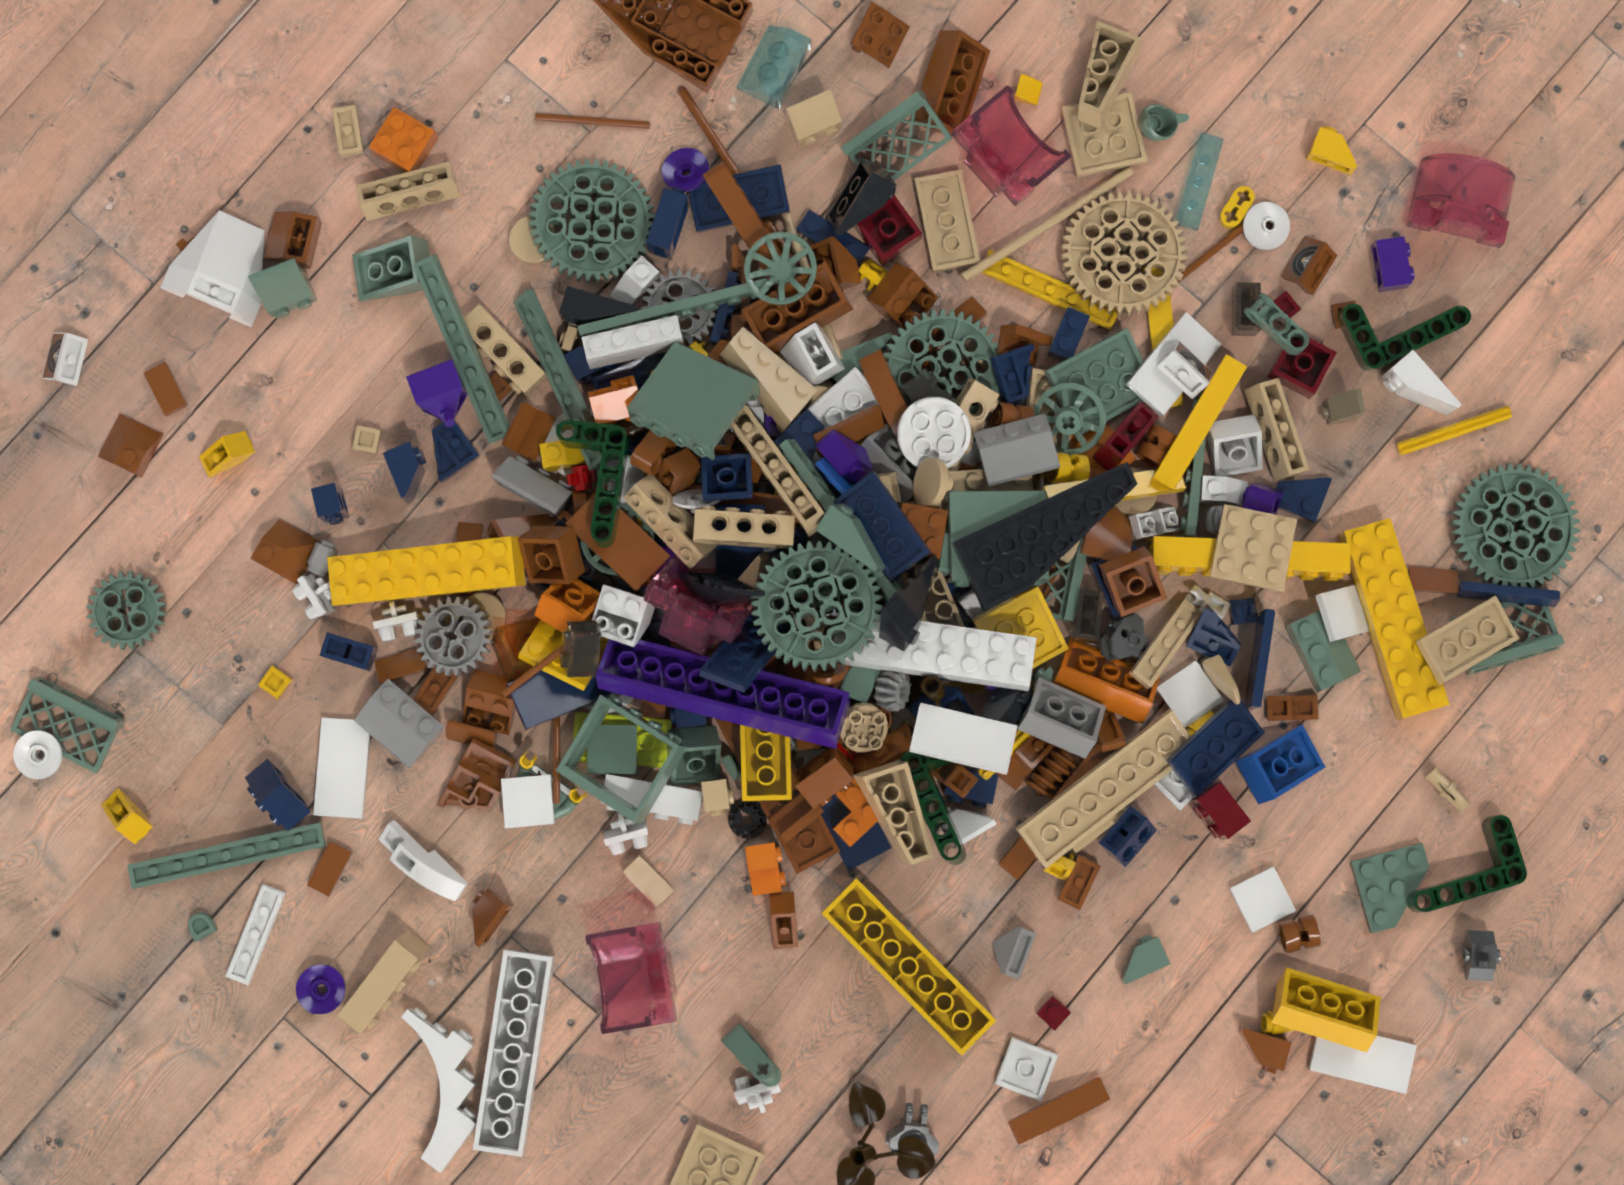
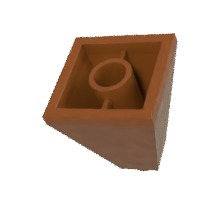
[487,514,557,538]

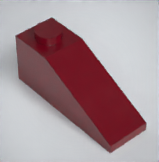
[1092,401,1159,471]

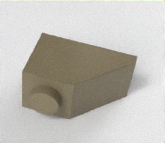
[1321,389,1365,425]

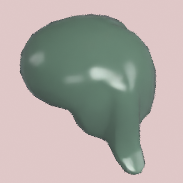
[1139,104,1189,141]

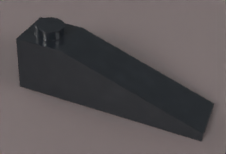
[879,555,938,651]
[678,571,766,610]
[962,687,1033,774]

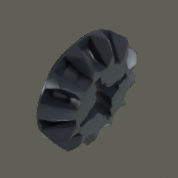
[728,800,767,839]

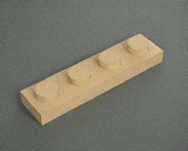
[1129,598,1202,689]

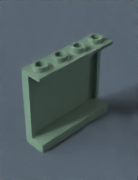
[627,342,760,460]
[944,491,1049,587]

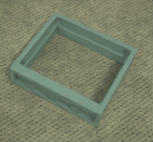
[556,694,688,823]

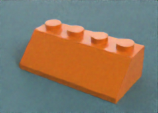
[1053,638,1160,724]

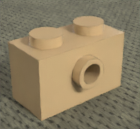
[701,779,734,817]

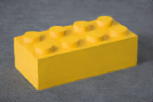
[740,725,792,801]
[1271,967,1381,1053]

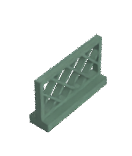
[840,89,953,180]
[1038,538,1087,623]
[1449,602,1565,676]
[10,677,126,774]

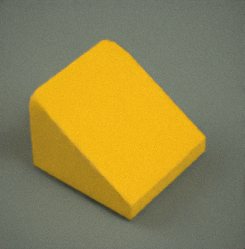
[1014,74,1043,106]

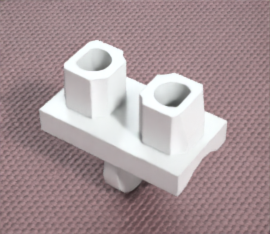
[292,574,336,619]
[373,600,420,643]
[603,813,648,855]
[734,1071,781,1114]

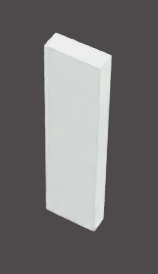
[225,884,286,985]

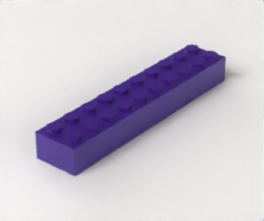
[596,639,850,749]

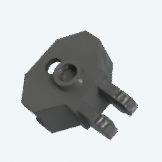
[1099,614,1150,663]
[1462,930,1500,981]
[885,1103,939,1157]

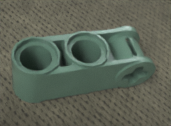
[1244,293,1309,355]
[721,1022,782,1087]

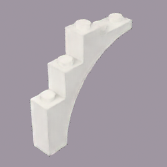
[401,1008,477,1173]

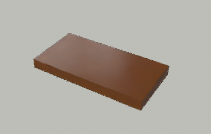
[565,493,671,592]

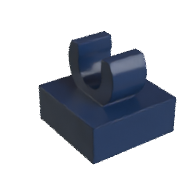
[1229,598,1258,625]

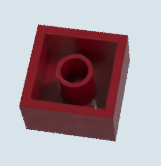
[854,195,922,267]
[1267,337,1337,399]
[1191,782,1251,840]

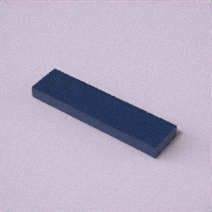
[1457,581,1560,607]

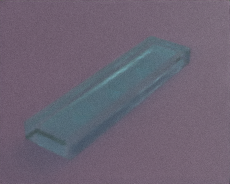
[1175,132,1224,231]

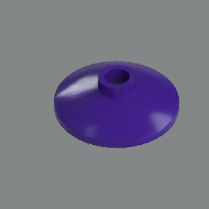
[662,148,709,192]
[296,964,346,1014]

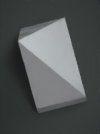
[992,927,1036,979]

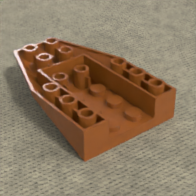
[593,0,753,94]

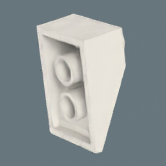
[1381,350,1462,415]

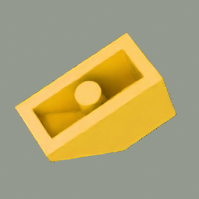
[1306,126,1357,175]
[199,431,255,478]
[539,441,587,472]
[101,788,153,844]

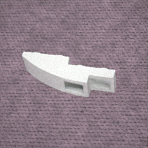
[378,820,468,901]

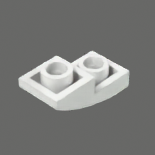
[1129,507,1180,540]

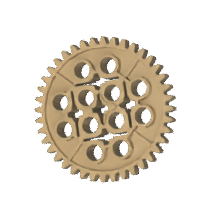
[1061,192,1188,316]

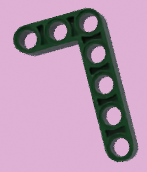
[1338,303,1471,371]
[556,420,629,548]
[901,751,966,865]
[1406,815,1527,913]

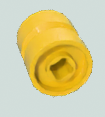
[1047,452,1090,484]

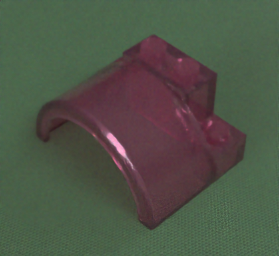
[952,85,1071,207]
[1406,153,1516,248]
[643,554,758,655]
[585,922,677,1034]

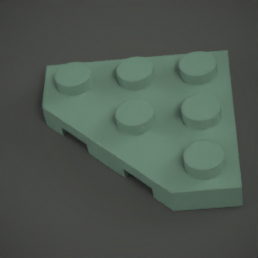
[1350,843,1429,933]

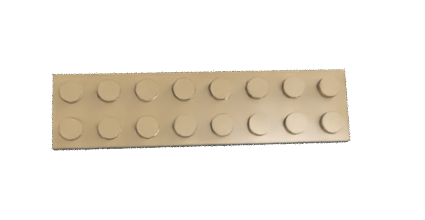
[1015,709,1191,869]

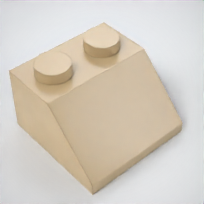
[786,89,842,147]

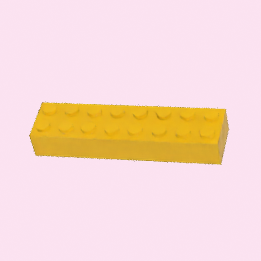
[1338,518,1450,720]
[327,536,526,606]
[1148,536,1351,582]
[821,878,997,1056]

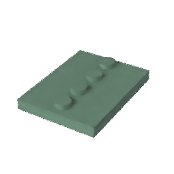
[1044,328,1143,436]

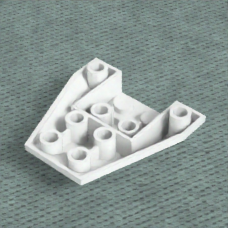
[160,210,264,327]

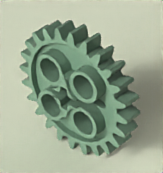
[86,571,168,650]

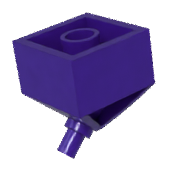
[406,359,468,427]

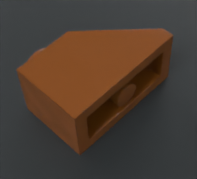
[657,448,701,496]
[769,891,798,949]
[1239,1027,1292,1074]

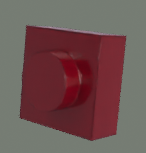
[1273,291,1301,326]
[1036,995,1071,1031]

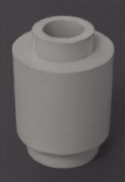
[306,539,338,577]

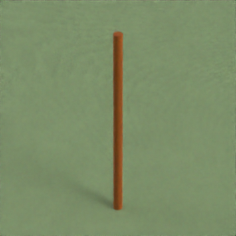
[678,87,794,258]

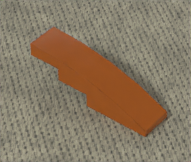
[1008,1077,1110,1144]

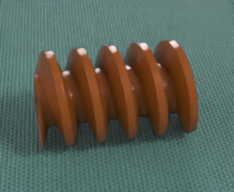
[1024,746,1077,798]

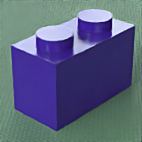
[1371,236,1415,292]

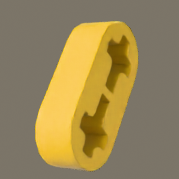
[1219,186,1255,229]

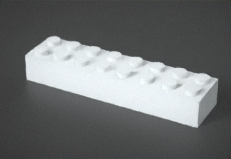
[834,610,1037,691]
[473,949,555,1157]

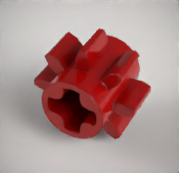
[566,465,597,491]

